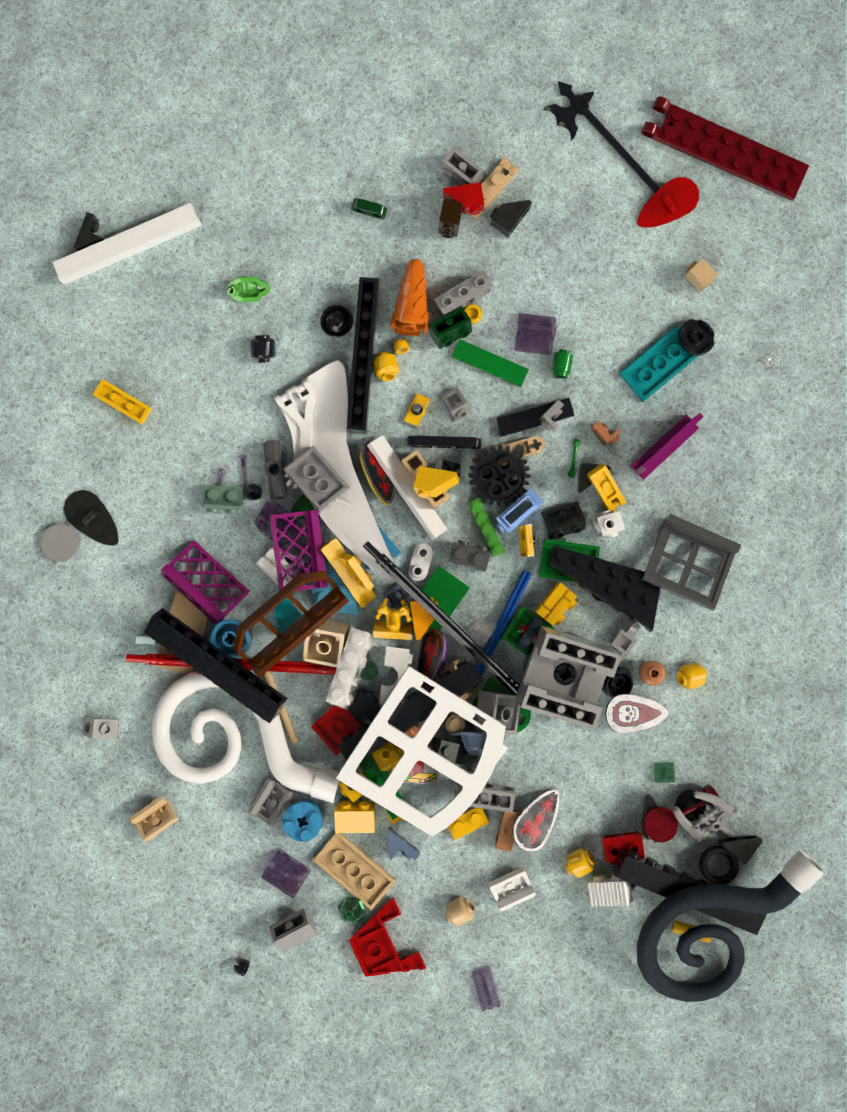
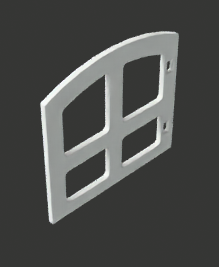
[336,666,506,837]

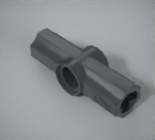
[263,440,288,500]

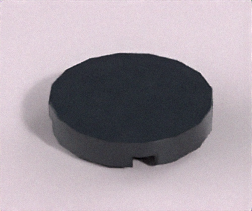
[677,319,715,356]

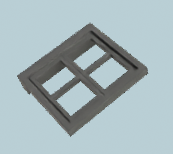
[641,514,741,611]

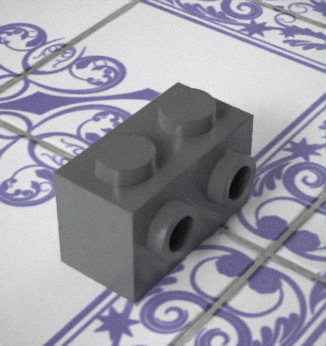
[448,540,491,572]

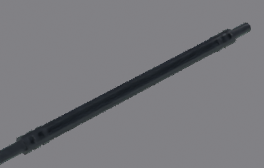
[363,541,520,695]

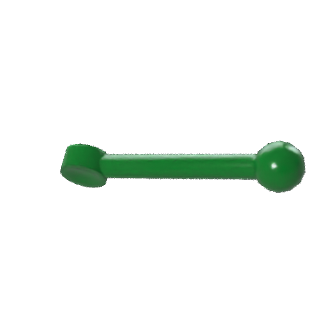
[568,439,581,478]

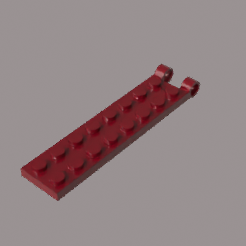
[641,96,809,201]

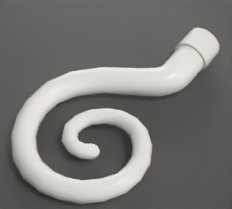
[152,671,341,803]

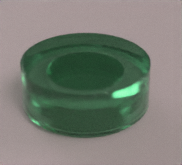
[360,661,378,680]

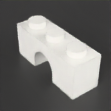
[379,646,413,705]

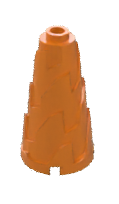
[390,259,429,336]

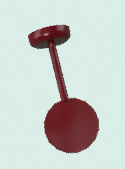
[643,784,719,843]

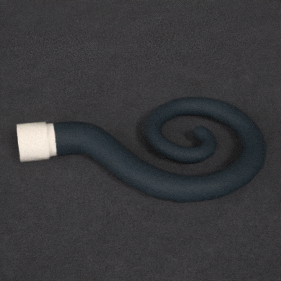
[637,850,825,1002]

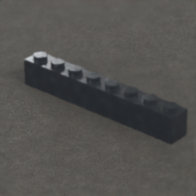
[347,277,379,434]
[144,608,288,724]
[337,660,485,761]
[612,849,767,935]

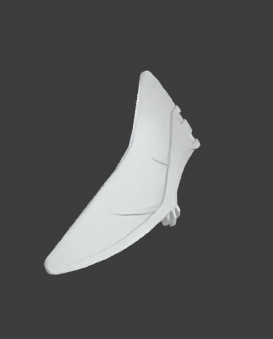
[274,360,393,580]

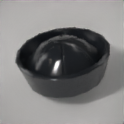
[320,305,353,338]
[602,666,634,698]

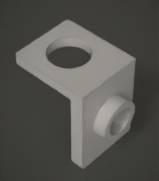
[82,716,118,739]

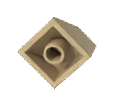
[303,620,349,668]

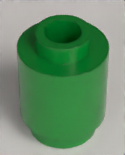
[552,349,573,379]

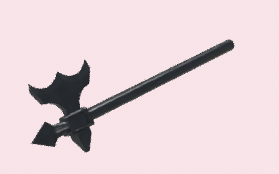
[543,81,660,193]

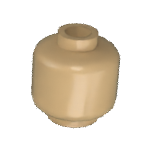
[445,896,475,926]

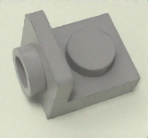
[441,387,471,421]
[540,399,564,432]

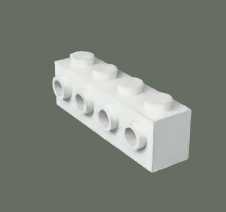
[326,627,374,710]

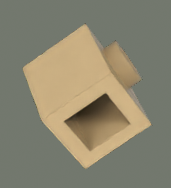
[685,258,718,293]

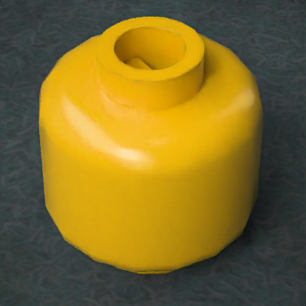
[373,352,399,381]
[677,662,707,690]
[565,848,595,878]

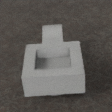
[610,621,641,656]

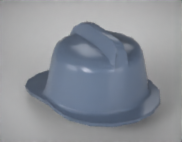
[450,732,487,756]

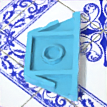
[309,556,360,615]

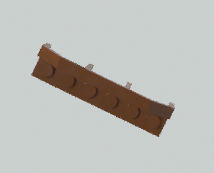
[233,571,349,678]

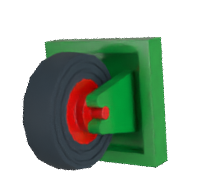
[501,606,554,655]

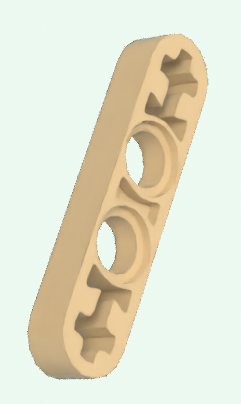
[472,436,545,469]

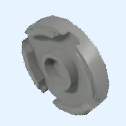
[41,524,80,562]

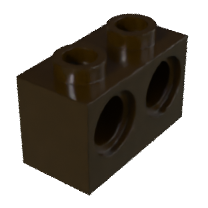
[439,199,463,238]

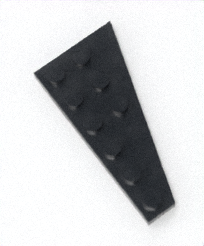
[548,545,660,632]

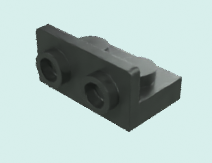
[541,501,585,540]

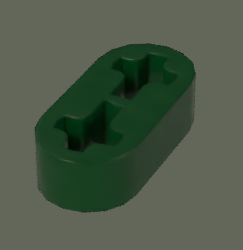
[351,198,388,219]

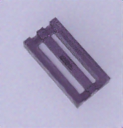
[471,967,501,1012]

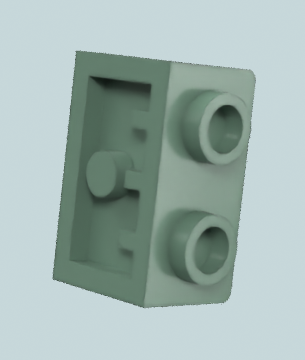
[202,485,244,514]

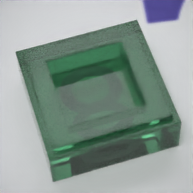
[654,762,675,783]

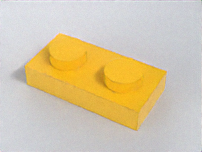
[448,807,489,840]

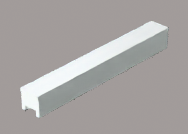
[52,203,202,285]

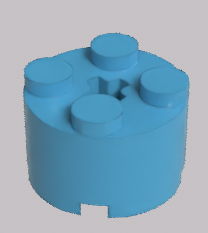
[210,619,253,658]
[283,799,324,842]

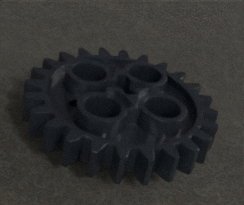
[468,444,531,507]

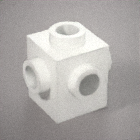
[594,510,625,539]

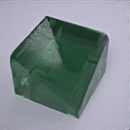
[338,897,366,924]

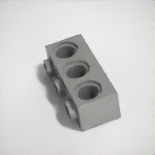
[434,270,493,316]
[455,783,515,813]

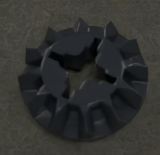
[674,789,706,821]

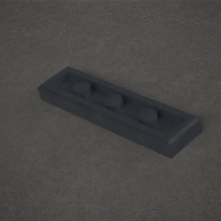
[496,398,575,437]

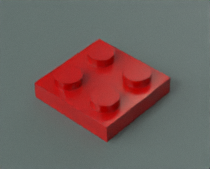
[311,706,362,755]

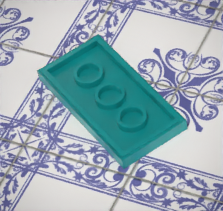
[619,325,698,402]

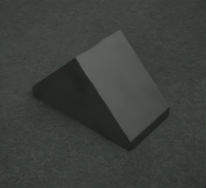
[577,463,611,494]
[719,835,762,864]

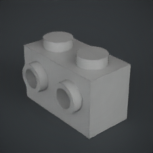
[442,147,484,186]
[269,908,318,953]

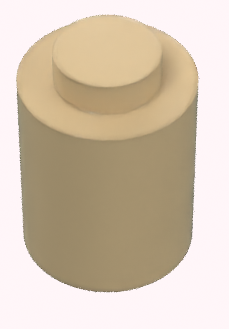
[445,713,465,734]

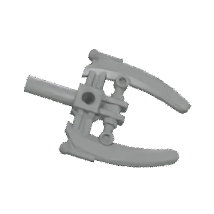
[673,791,738,841]

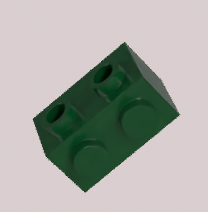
[428,306,472,349]

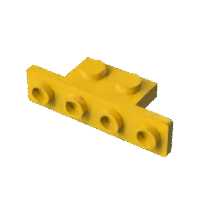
[320,538,376,608]

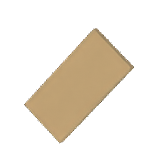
[155,592,214,675]
[312,833,396,910]

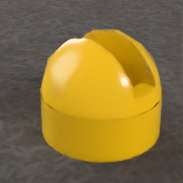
[394,338,410,354]

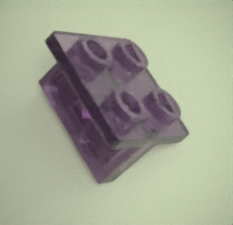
[514,313,557,355]
[254,500,302,548]
[261,849,311,898]

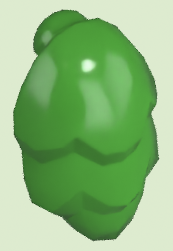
[227,276,270,303]

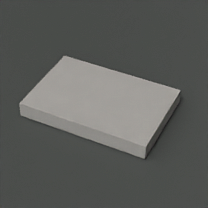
[283,446,350,513]

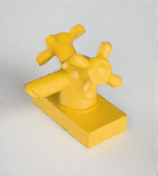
[373,598,413,640]

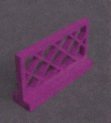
[630,413,704,480]
[269,510,328,591]
[161,541,250,625]

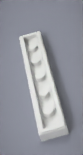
[367,435,448,540]

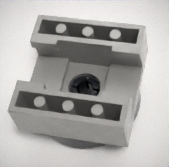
[515,626,622,730]

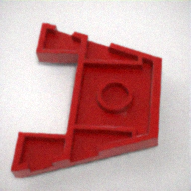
[349,897,426,977]

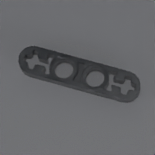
[407,436,482,449]

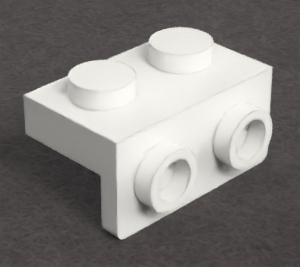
[488,867,536,911]

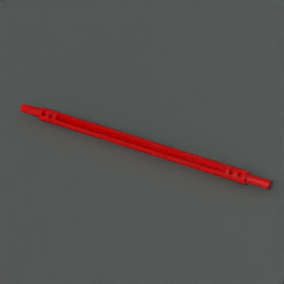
[126,653,337,675]

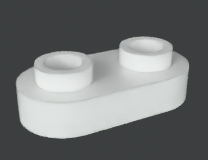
[408,544,433,581]

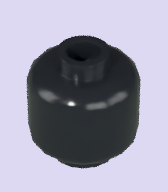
[250,335,276,363]

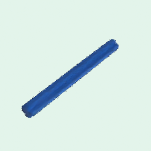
[475,570,532,676]

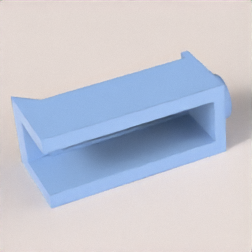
[495,488,544,534]

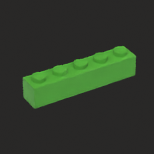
[468,498,505,557]

